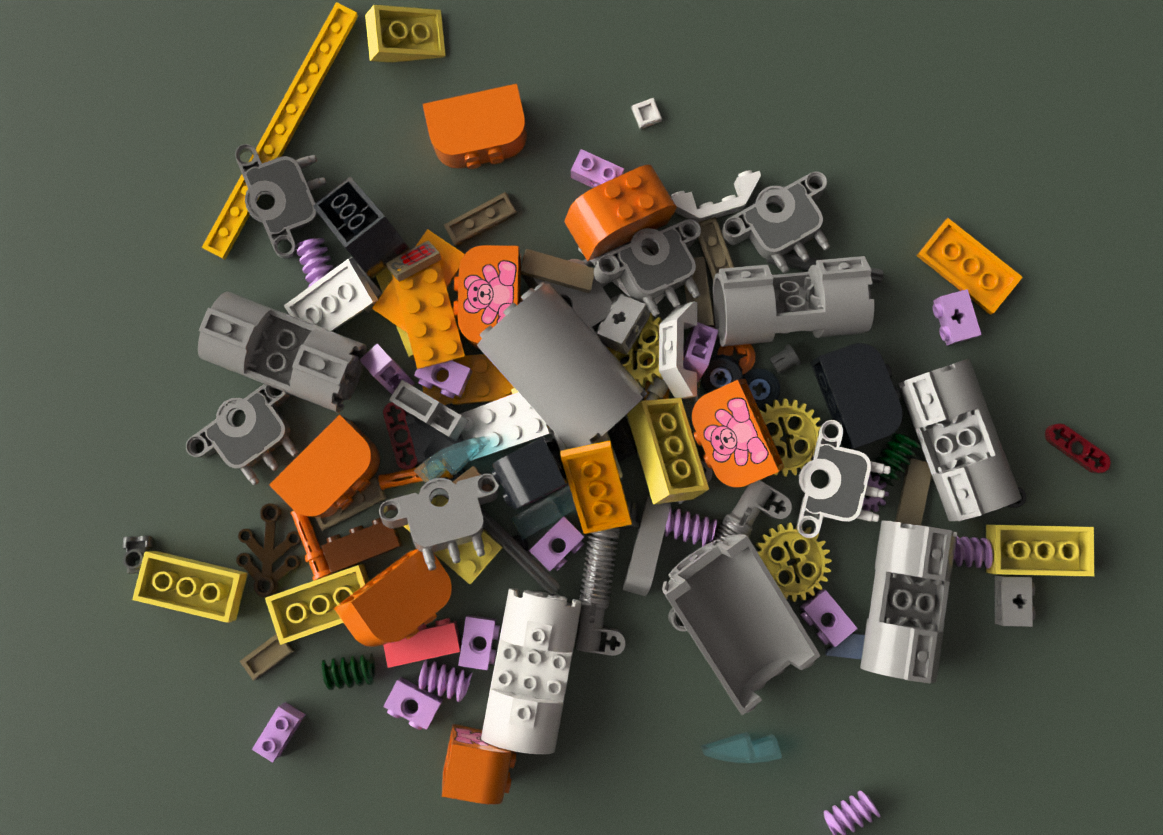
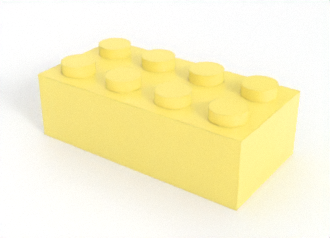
[627,398,709,505]
[404,495,503,584]
[986,525,1094,576]
[132,551,248,623]
[265,564,369,645]

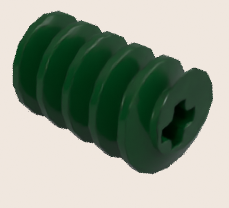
[872,433,922,487]
[321,653,375,690]

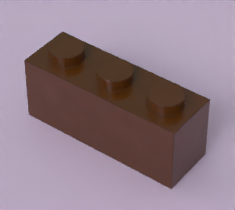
[321,517,403,573]

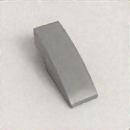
[389,380,469,441]

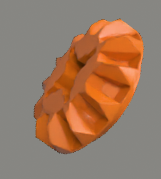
[717,344,755,374]

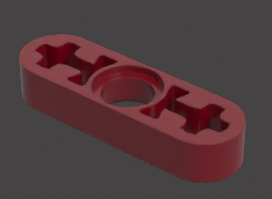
[383,402,418,470]
[1045,423,1111,473]

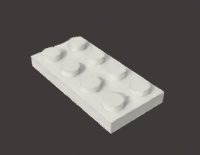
[284,258,378,332]
[460,392,554,461]

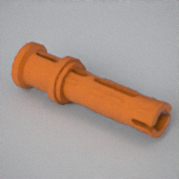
[378,457,453,490]
[290,511,333,581]

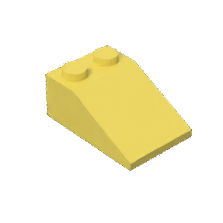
[365,5,446,62]

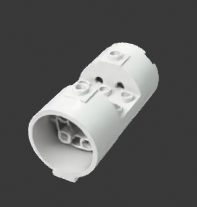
[481,588,582,754]

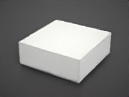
[632,98,662,129]

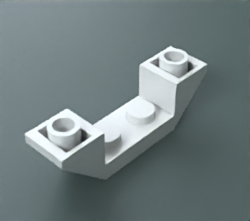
[671,170,761,222]
[659,302,697,399]

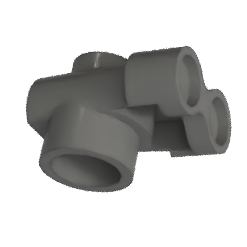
[123,536,153,574]

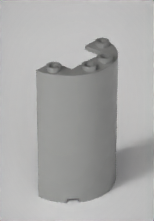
[477,281,647,449]
[662,534,821,715]

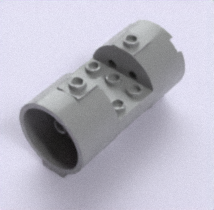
[712,256,874,347]
[198,291,367,413]
[898,358,1022,521]
[860,521,958,684]

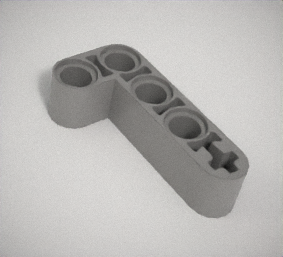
[622,496,671,597]

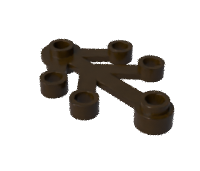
[236,503,302,598]

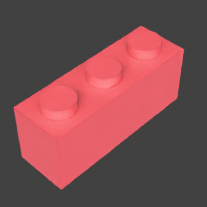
[383,618,461,668]

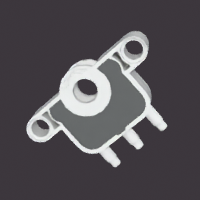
[797,420,891,538]

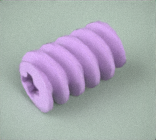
[296,238,334,288]
[664,507,717,547]
[954,536,993,569]
[418,659,472,702]
[823,791,881,835]

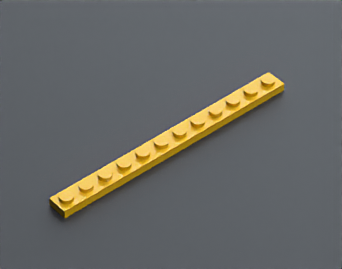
[202,2,358,260]

